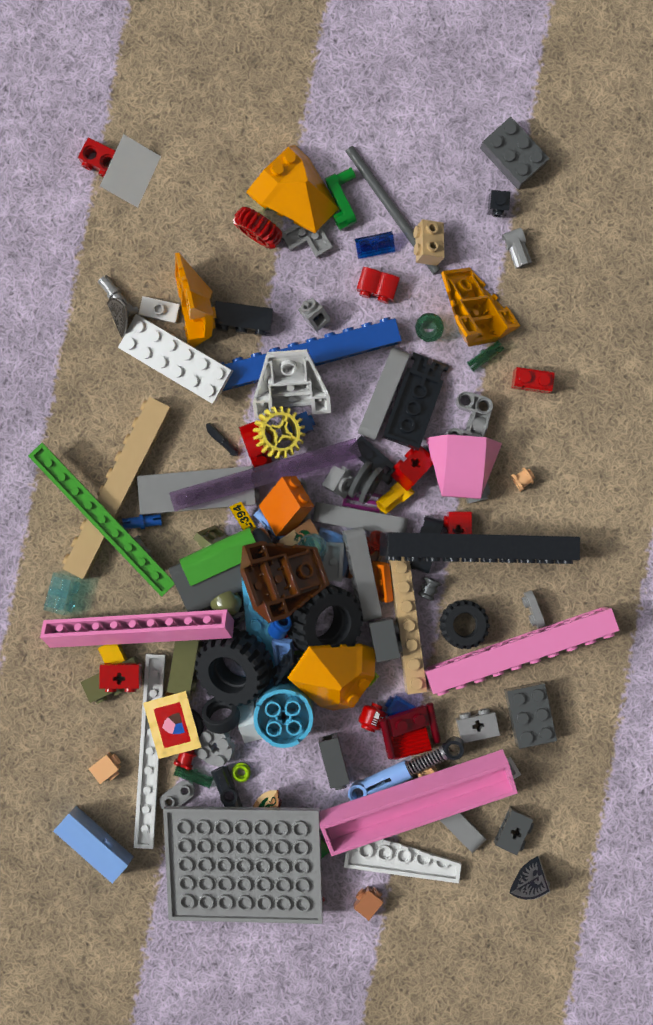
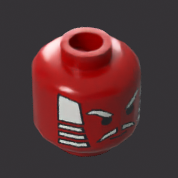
[358,702,387,733]

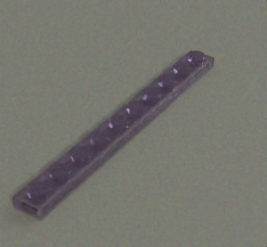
[169,438,361,512]

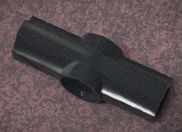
[211,765,243,807]

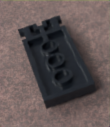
[382,352,449,451]

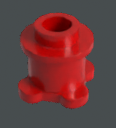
[173,749,197,770]

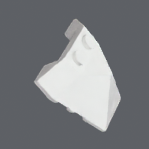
[253,349,331,419]

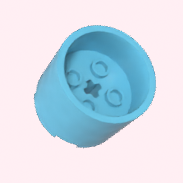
[254,681,314,748]

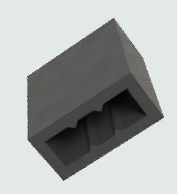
[319,733,350,790]

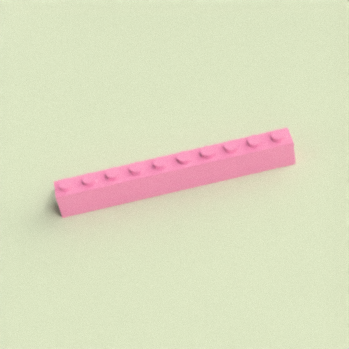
[40,609,234,648]

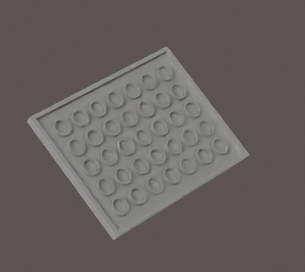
[163,806,323,924]

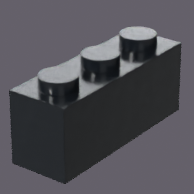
[214,301,274,337]

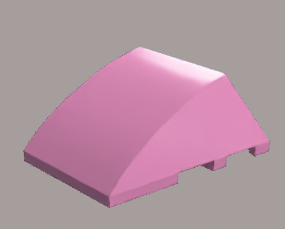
[425,434,502,499]

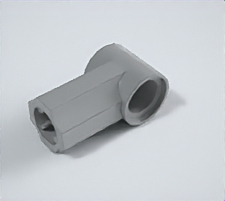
[502,228,532,269]

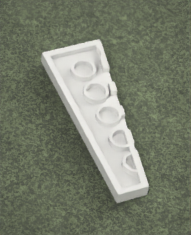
[344,839,461,883]

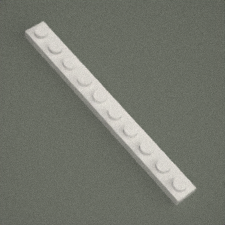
[134,654,166,849]

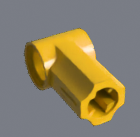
[376,482,415,514]

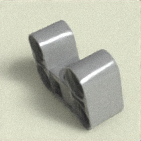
[445,391,493,437]

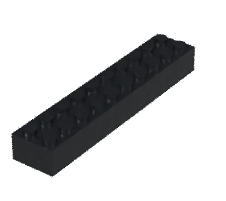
[380,532,580,564]

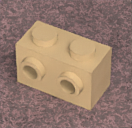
[413,219,445,266]

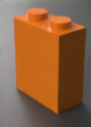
[259,476,314,536]

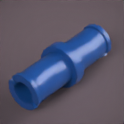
[122,513,162,530]

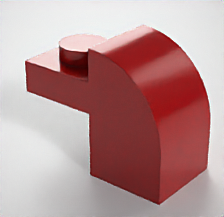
[239,422,272,469]

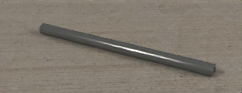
[345,146,440,275]

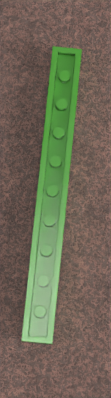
[28,443,175,597]

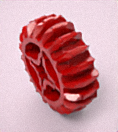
[233,207,283,249]

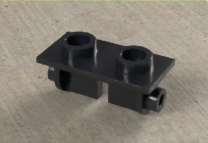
[272,648,302,686]

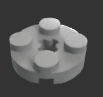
[197,729,235,767]

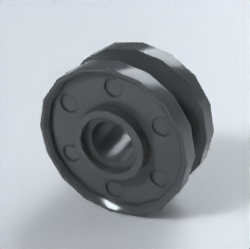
[348,461,384,504]

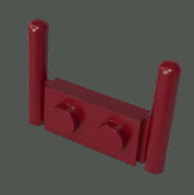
[379,703,441,760]

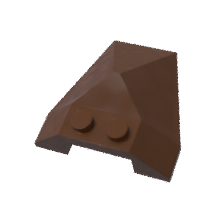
[240,541,330,623]

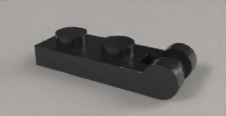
[349,435,395,485]

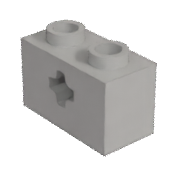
[456,708,500,743]

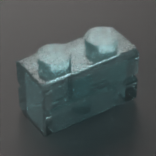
[43,572,80,616]

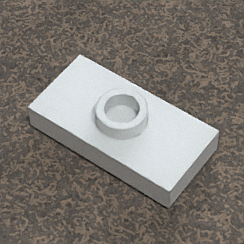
[138,296,180,324]

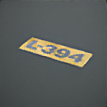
[229,501,257,530]

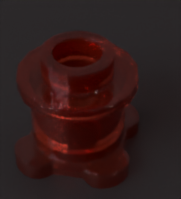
[366,530,383,555]

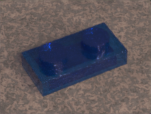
[355,231,395,259]

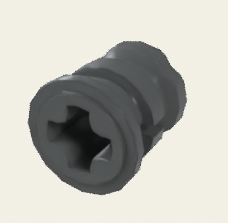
[418,576,442,601]

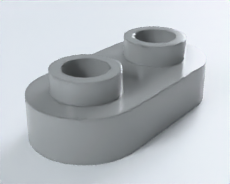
[521,590,545,629]
[160,780,195,809]

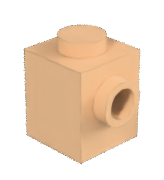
[88,752,121,784]

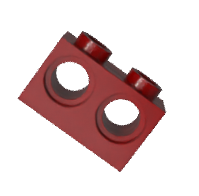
[78,137,115,178]

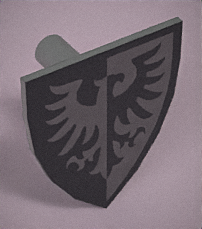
[107,298,139,338]
[509,856,550,900]

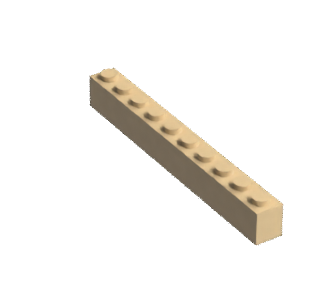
[62,397,172,579]

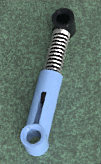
[348,736,465,801]

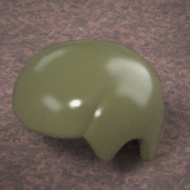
[210,591,242,616]

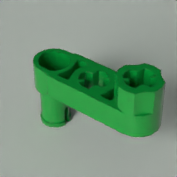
[325,167,357,231]

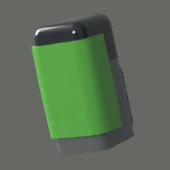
[168,527,274,619]

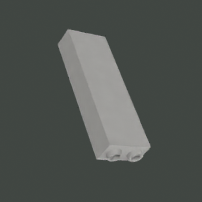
[137,466,260,515]

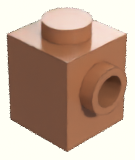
[353,886,384,921]

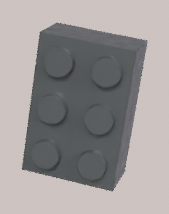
[480,116,550,190]
[504,681,557,749]

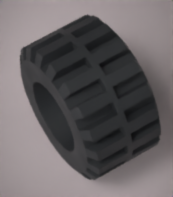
[439,600,490,649]

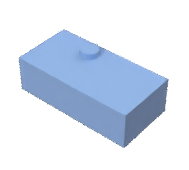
[53,806,134,884]

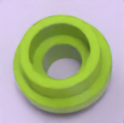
[232,762,251,782]

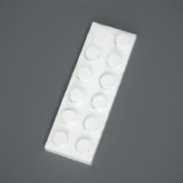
[118,314,233,404]

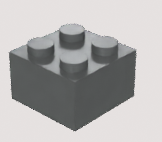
[369,617,403,662]

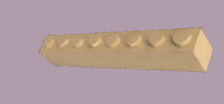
[388,557,427,695]

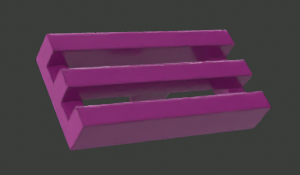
[342,492,383,513]

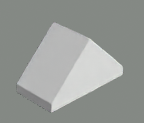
[238,701,263,743]

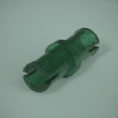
[466,340,505,372]
[173,766,213,789]

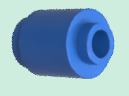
[268,617,292,640]

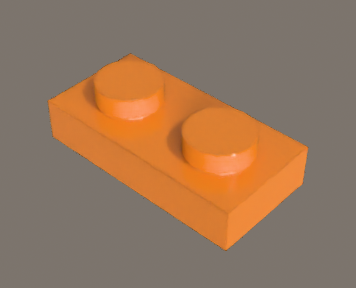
[372,561,393,603]

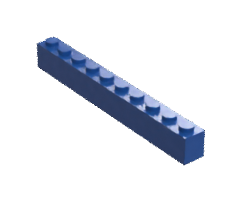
[220,317,402,392]

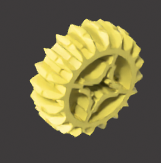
[253,406,305,459]

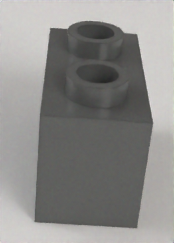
[494,807,534,855]

